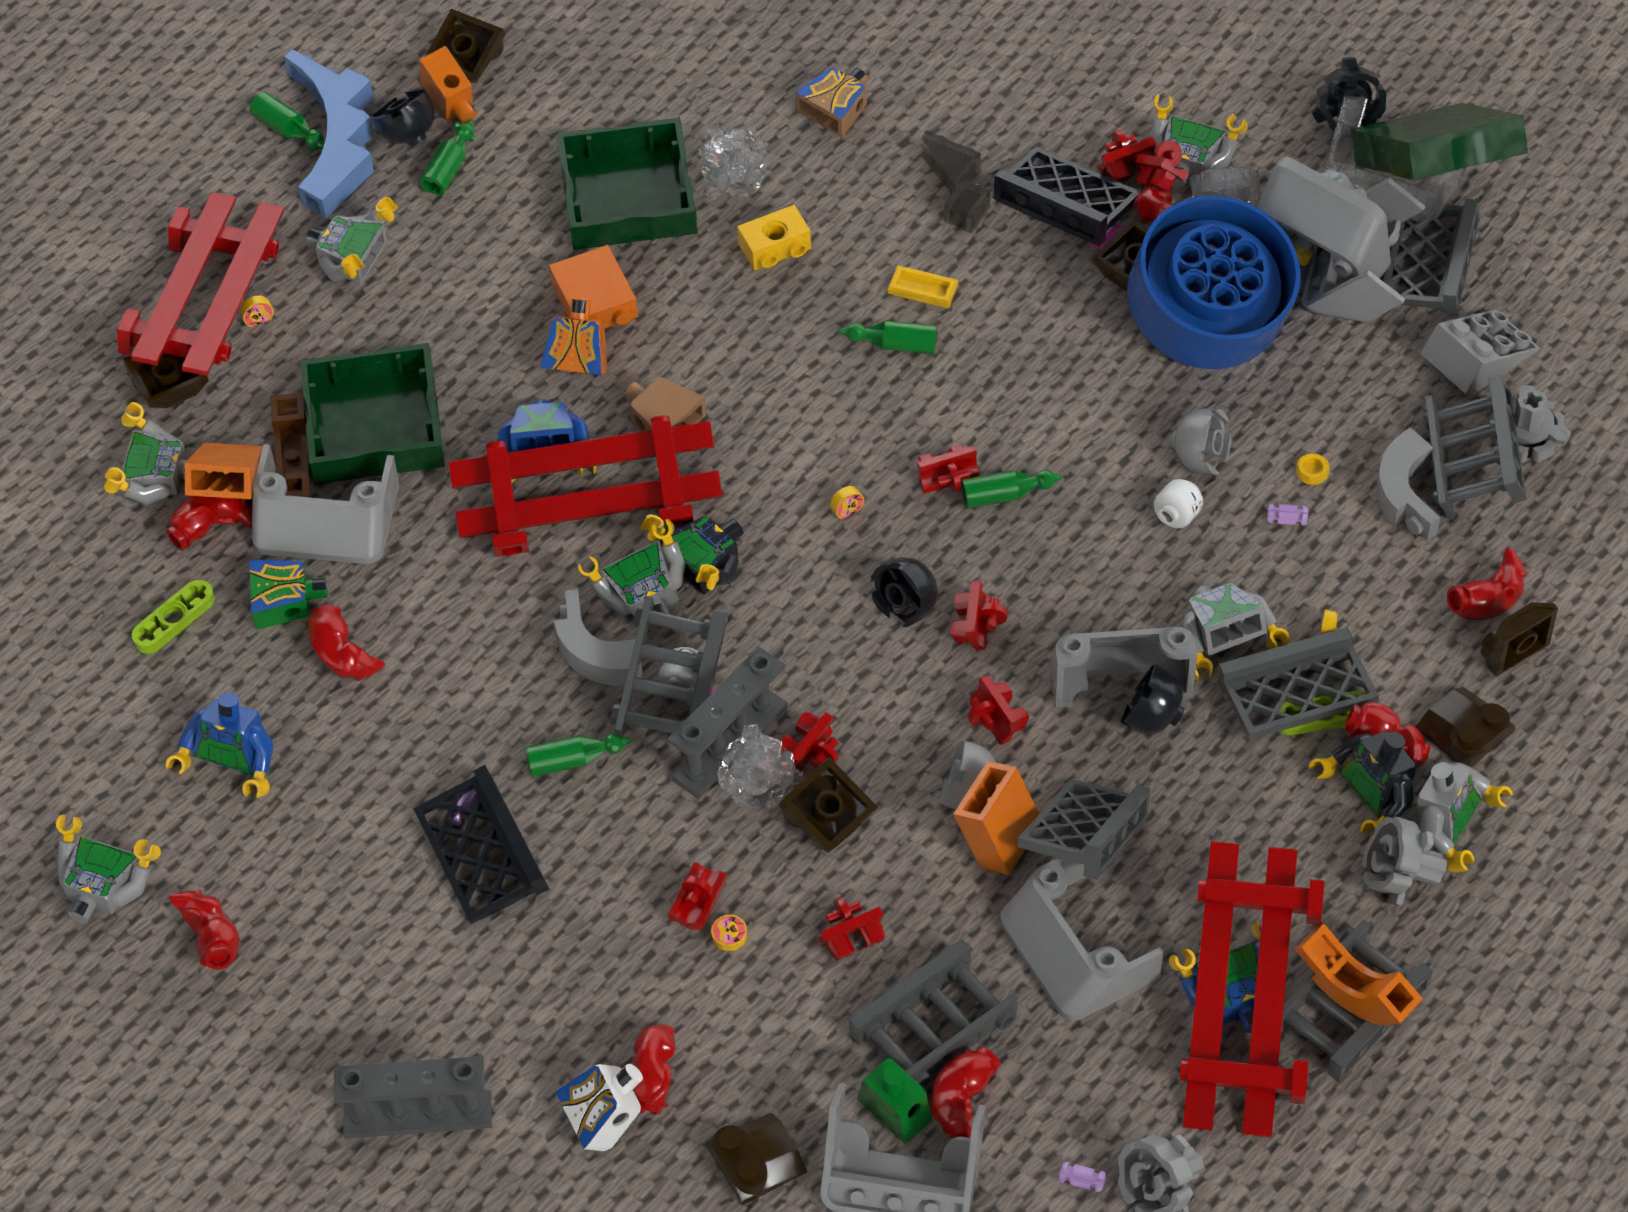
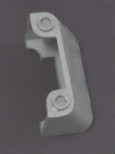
[1050,627,1197,708]

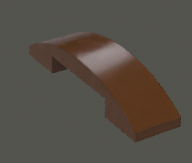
[270,392,311,498]

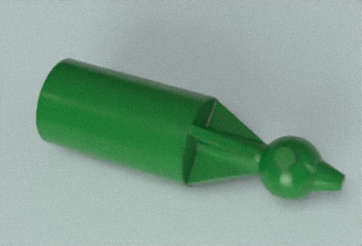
[250,91,325,149]
[419,119,476,196]
[840,321,938,354]
[961,470,1062,509]
[525,733,631,778]

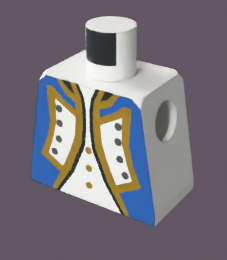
[556,1064,643,1151]

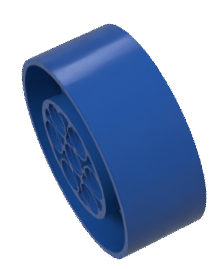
[1127,196,1301,369]

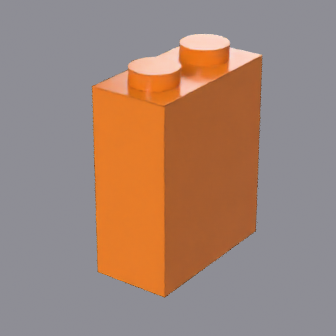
[549,245,638,328]
[184,442,263,499]
[953,761,1039,875]

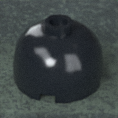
[371,88,435,146]
[870,557,938,627]
[1120,664,1185,735]

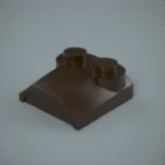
[424,9,506,83]
[1092,218,1149,292]
[122,353,209,409]
[1480,602,1558,677]
[1415,687,1515,767]
[778,757,878,853]
[706,1113,807,1206]

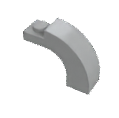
[1377,427,1440,541]
[554,589,643,686]

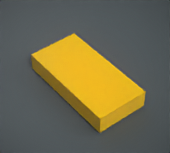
[888,265,958,309]

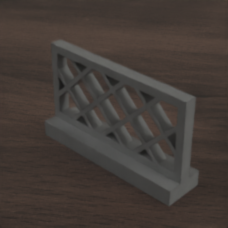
[1383,199,1480,316]
[1218,627,1379,740]
[1017,779,1150,879]

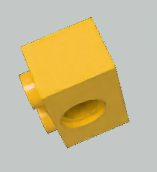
[737,204,811,270]

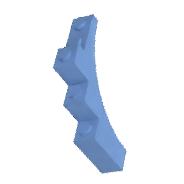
[284,49,374,218]

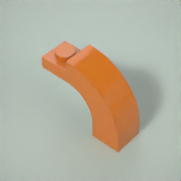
[1294,923,1423,1026]

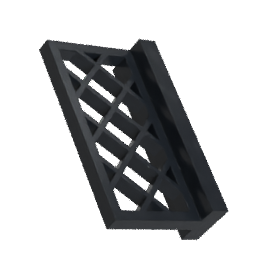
[994,146,1141,246]
[413,765,550,924]

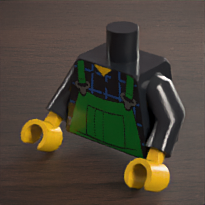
[640,514,744,595]
[1309,731,1416,841]

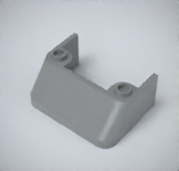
[1257,156,1391,278]
[1301,178,1425,322]
[252,444,399,564]
[1000,847,1163,1021]
[820,1083,986,1212]

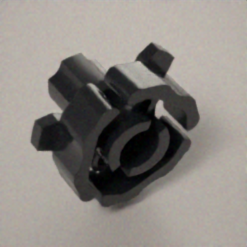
[1311,57,1387,136]

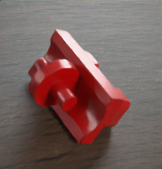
[1097,130,1157,182]
[1135,140,1189,193]
[917,444,980,494]
[950,581,1008,650]
[967,675,1029,745]
[777,711,838,776]
[668,862,727,931]
[817,897,885,961]

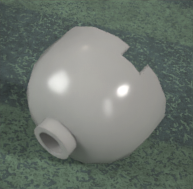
[1171,408,1231,475]
[940,740,996,810]

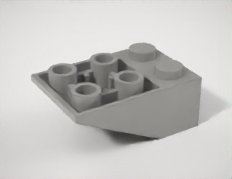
[1421,309,1541,394]

